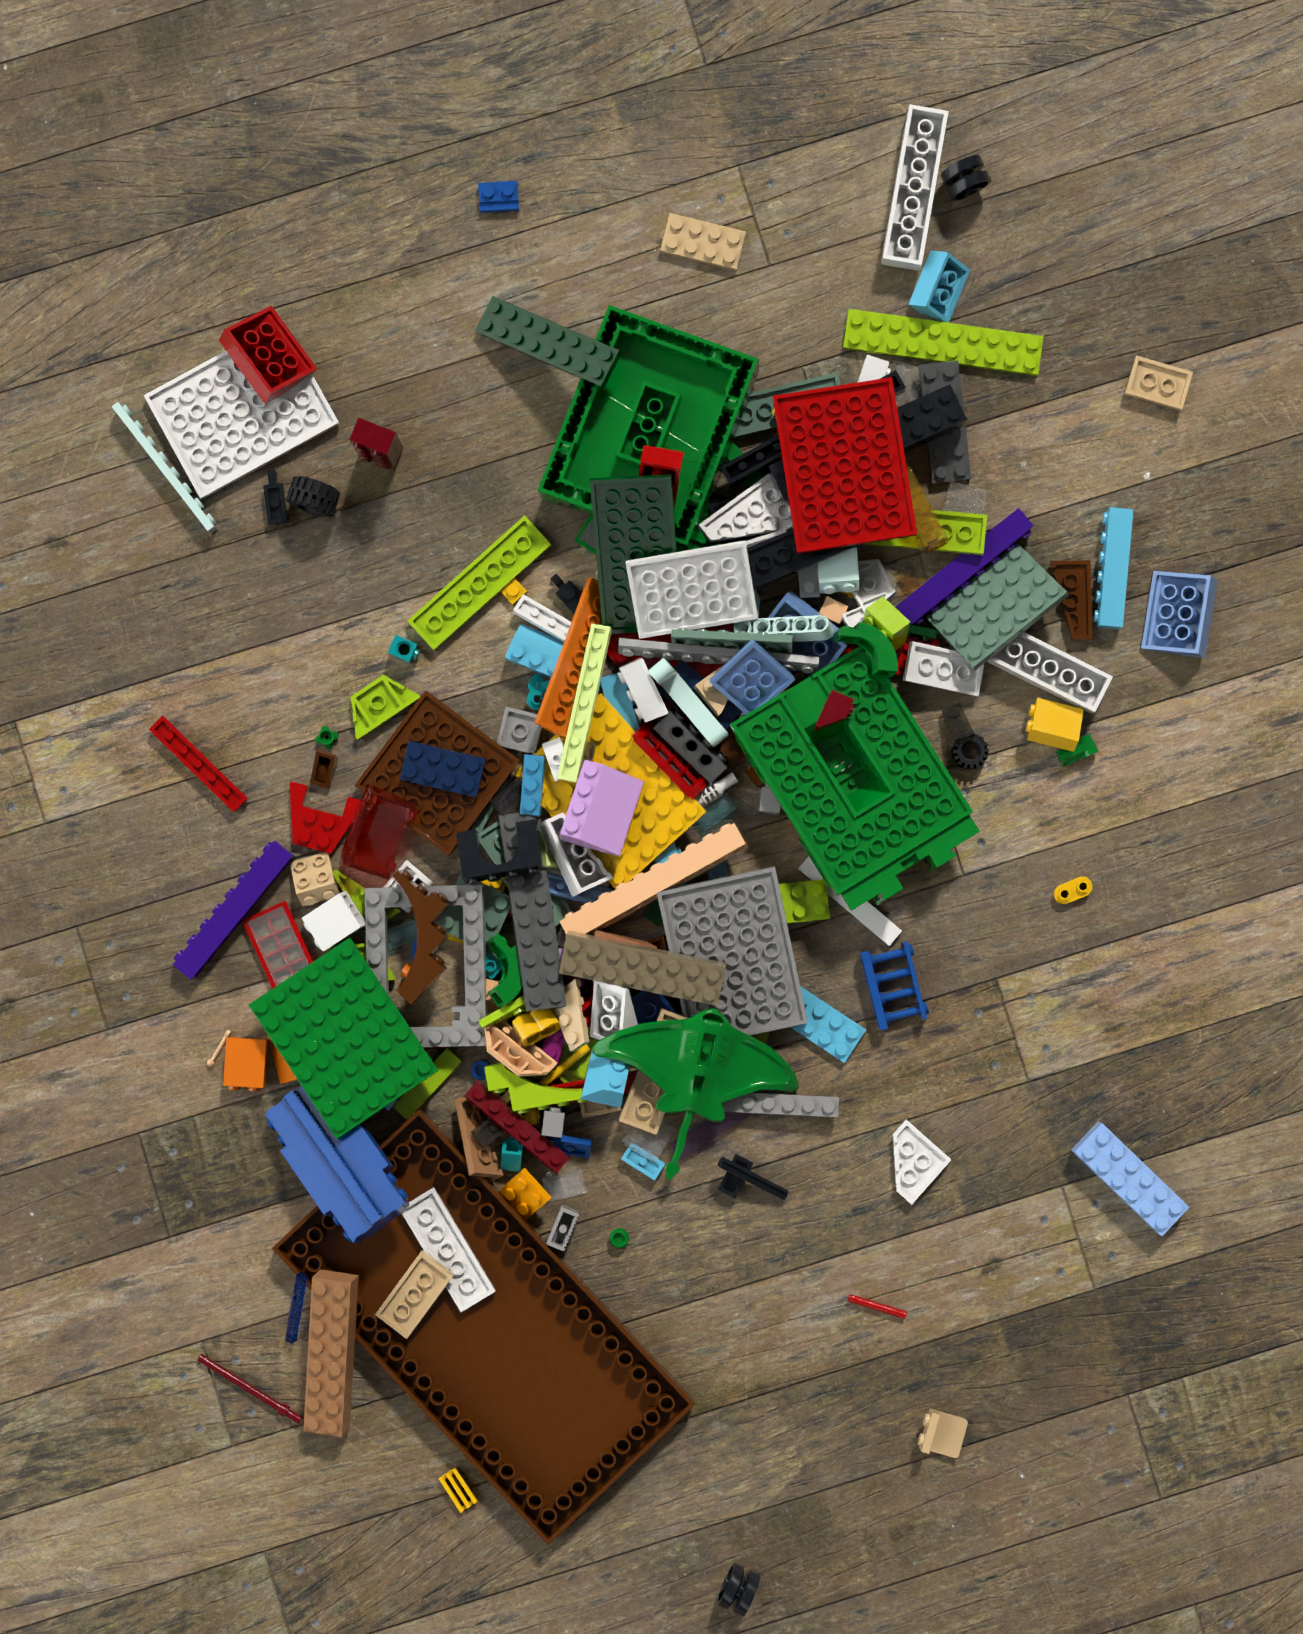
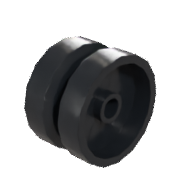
[940,155,992,201]
[717,1563,760,1617]

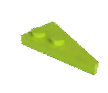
[333,870,401,929]
[478,995,526,1029]

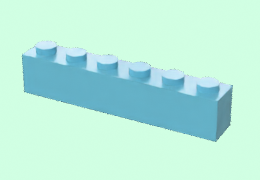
[1093,507,1134,630]

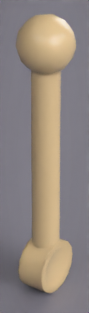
[207,1029,232,1067]

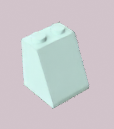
[817,547,859,594]

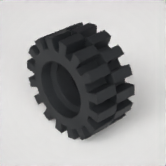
[951,733,989,770]

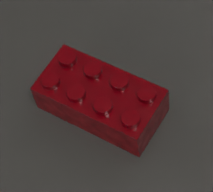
[349,417,404,470]

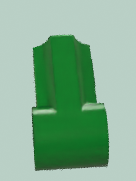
[1056,734,1099,767]

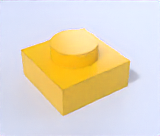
[500,578,527,605]

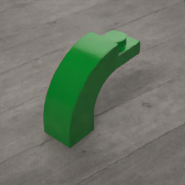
[833,622,898,678]
[486,933,522,1008]

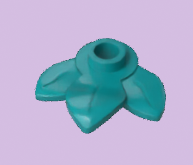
[526,673,550,710]

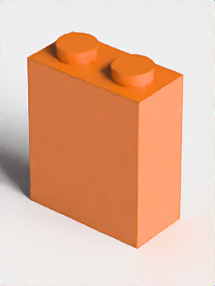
[223,1037,269,1091]

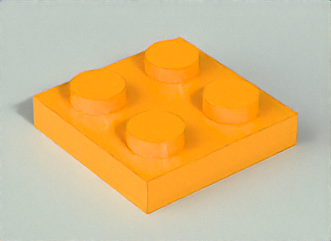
[499,1168,552,1220]

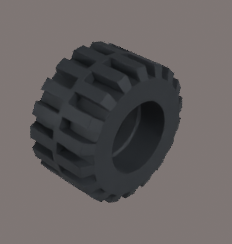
[286,476,341,517]

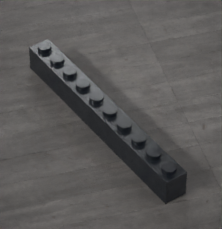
[720,370,906,488]

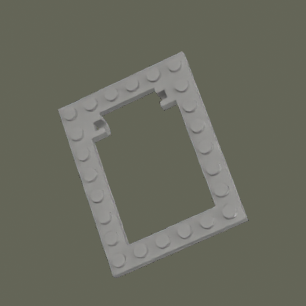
[365,885,487,1047]

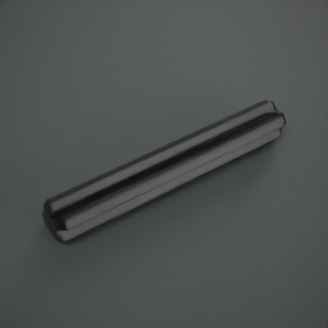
[718,1157,789,1200]

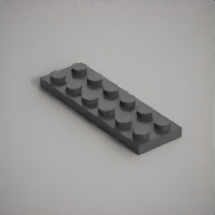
[918,361,971,484]

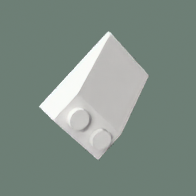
[590,981,638,1040]

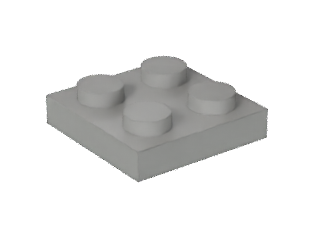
[497,707,542,755]

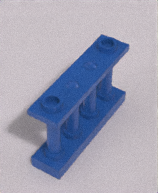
[859,941,929,1031]

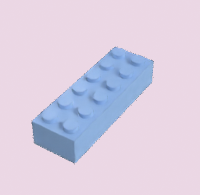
[1071,1122,1190,1236]

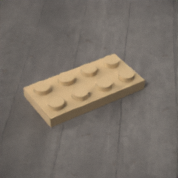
[660,213,746,271]
[375,1250,455,1339]

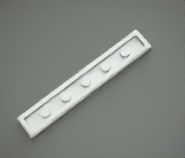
[798,856,902,946]

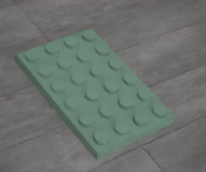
[925,543,1068,670]

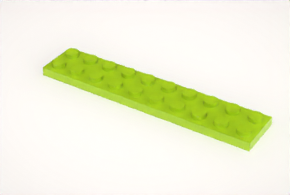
[843,309,1044,376]

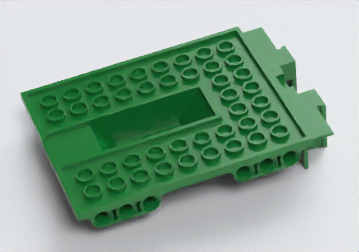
[730,646,980,911]

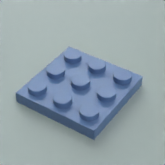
[709,639,795,714]

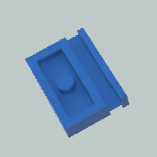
[478,181,519,213]

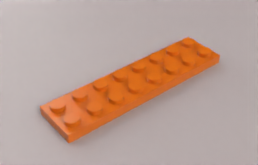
[534,577,602,740]

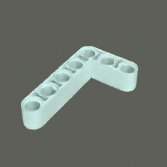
[734,589,834,642]
[648,658,729,747]

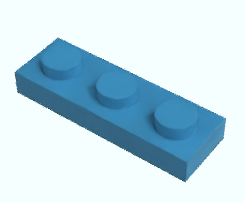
[520,754,546,816]

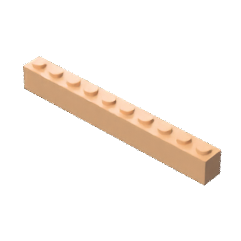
[560,823,748,935]

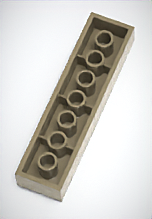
[559,930,726,1006]

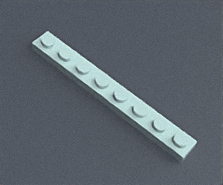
[112,402,217,534]

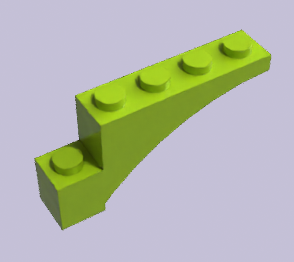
[484,1063,587,1114]

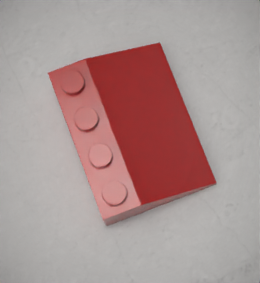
[219,306,317,404]

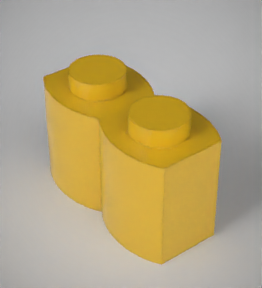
[512,1009,560,1047]

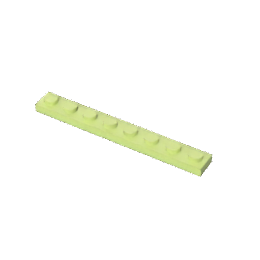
[557,624,612,783]

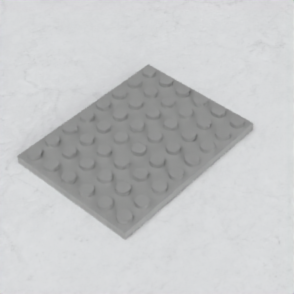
[657,866,808,1035]

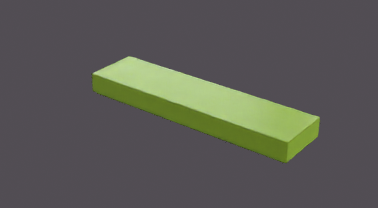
[393,1048,462,1120]

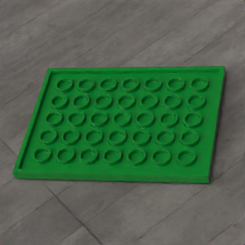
[249,938,439,1139]

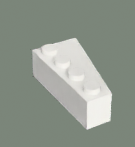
[539,813,614,897]

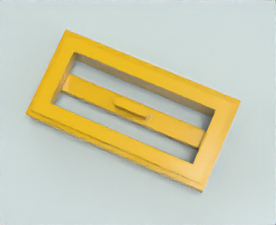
[439,1467,478,1513]

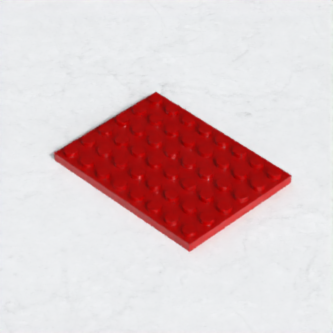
[773,377,917,554]

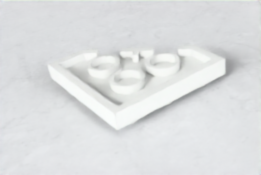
[893,1119,951,1205]

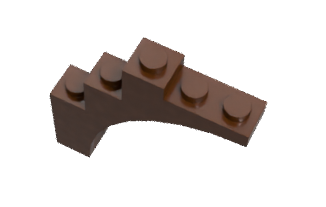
[392,870,450,1004]

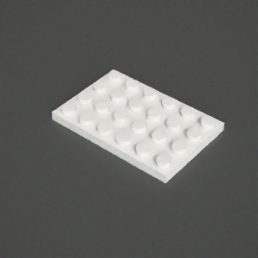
[626,541,758,639]

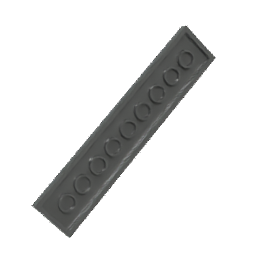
[498,813,567,1012]

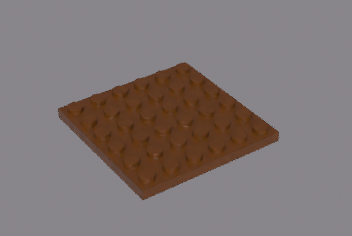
[354,690,521,857]

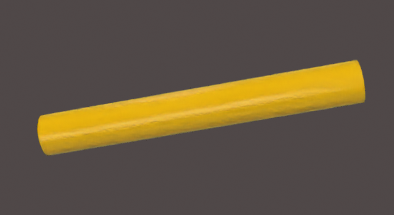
[540,1044,591,1086]

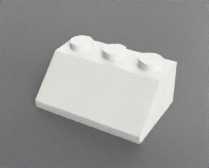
[617,658,668,723]

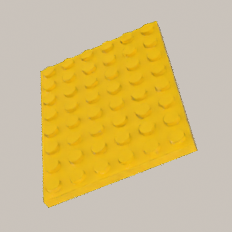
[514,693,707,888]

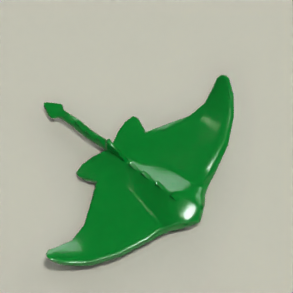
[592,1007,799,1180]

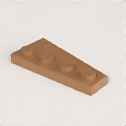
[455,1097,504,1178]

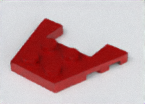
[289,781,366,854]

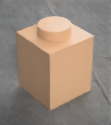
[819,596,848,626]

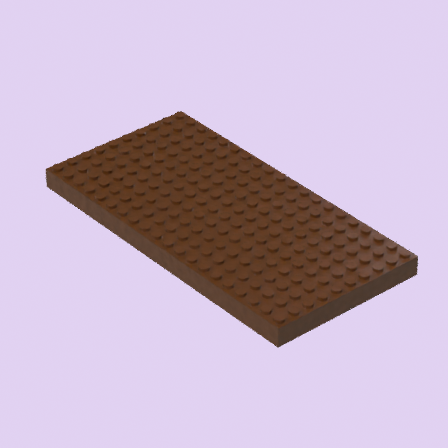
[272,1108,695,1545]

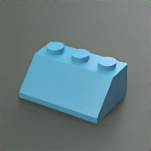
[908,250,970,323]
[505,623,564,678]
[581,1052,630,1108]

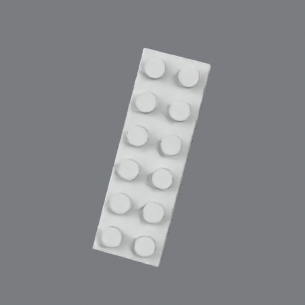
[402,1187,496,1312]

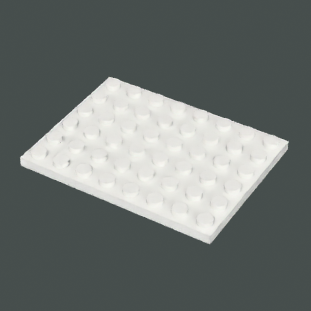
[144,320,340,500]

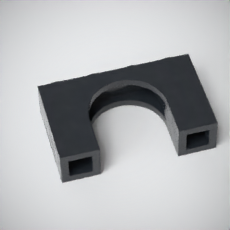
[456,819,544,885]

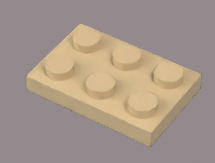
[1124,355,1193,411]

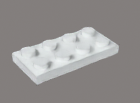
[903,641,984,696]

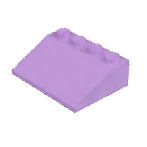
[560,760,644,857]

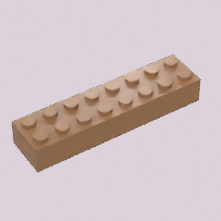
[303,1269,359,1437]

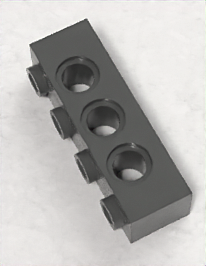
[653,707,729,783]

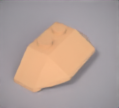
[485,1020,558,1077]

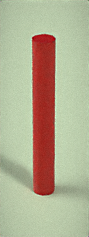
[847,1294,907,1319]

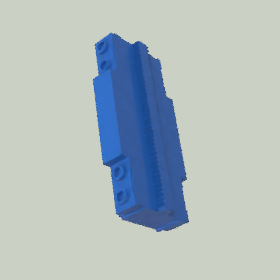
[265,1086,410,1245]

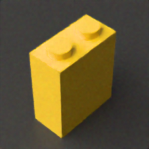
[1025,697,1084,752]

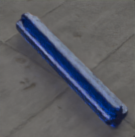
[285,1272,308,1344]

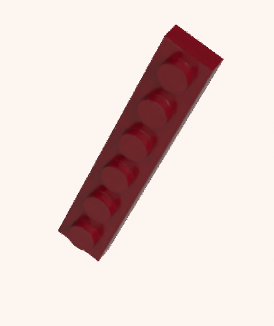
[464,1080,570,1174]

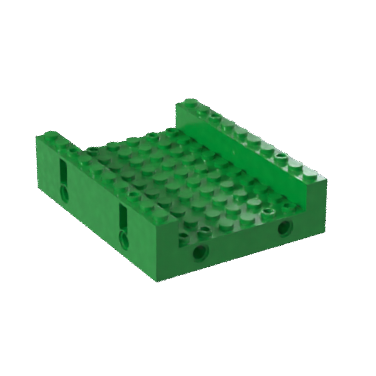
[537,305,759,551]

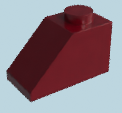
[814,689,855,731]

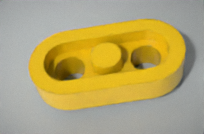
[1053,877,1093,904]

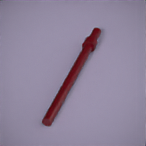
[197,1353,303,1424]

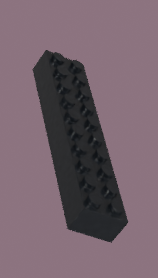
[768,384,967,507]

